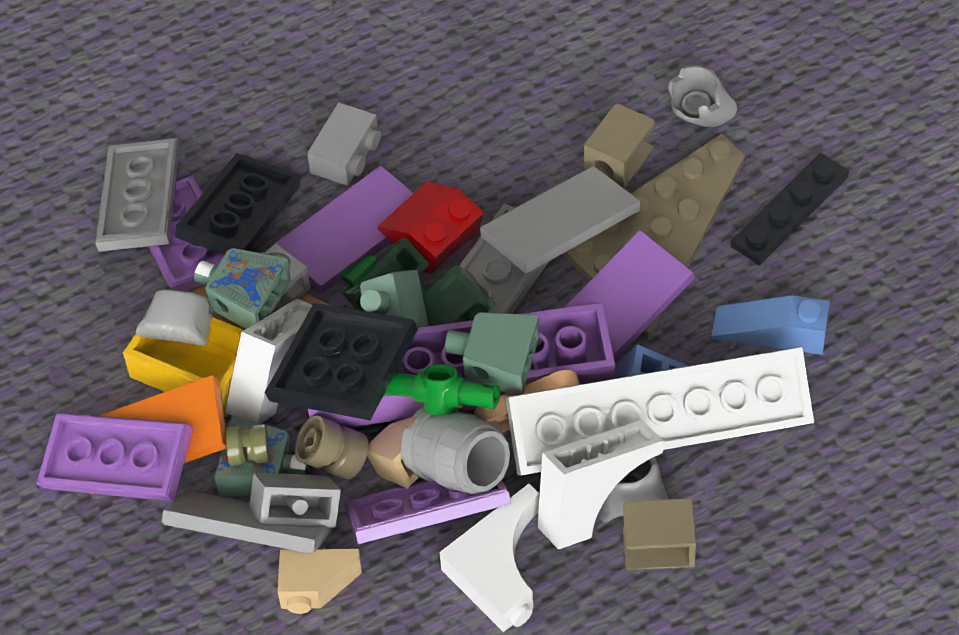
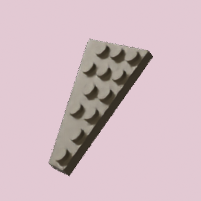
[562,134,745,339]

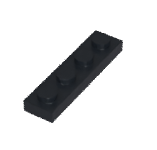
[731,153,849,266]

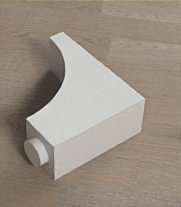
[225,299,312,424]
[537,420,664,550]
[440,484,539,632]

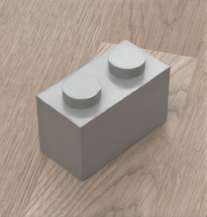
[307,102,381,186]
[249,473,341,527]

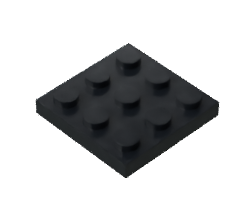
[265,303,418,421]

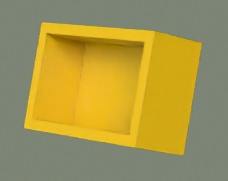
[123,317,244,418]

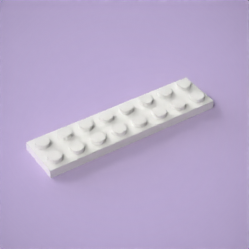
[505,347,814,475]

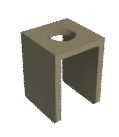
[584,104,655,189]
[623,498,696,570]

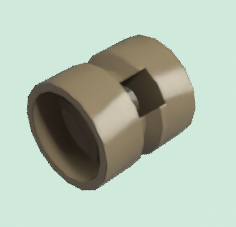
[295,416,368,479]

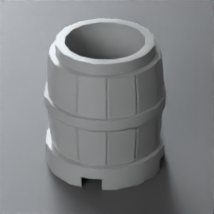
[401,408,510,494]

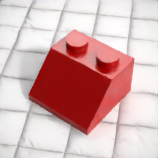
[377,182,484,275]

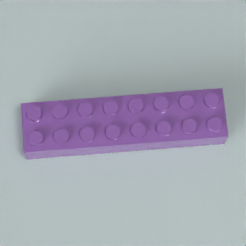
[308,303,615,427]

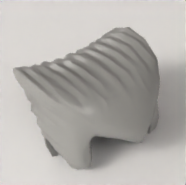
[668,65,737,127]
[136,289,213,346]
[597,457,669,522]

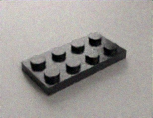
[175,153,301,255]

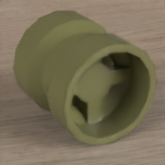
[226,424,269,466]

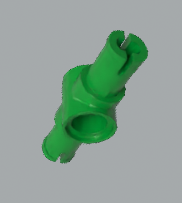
[384,364,500,416]

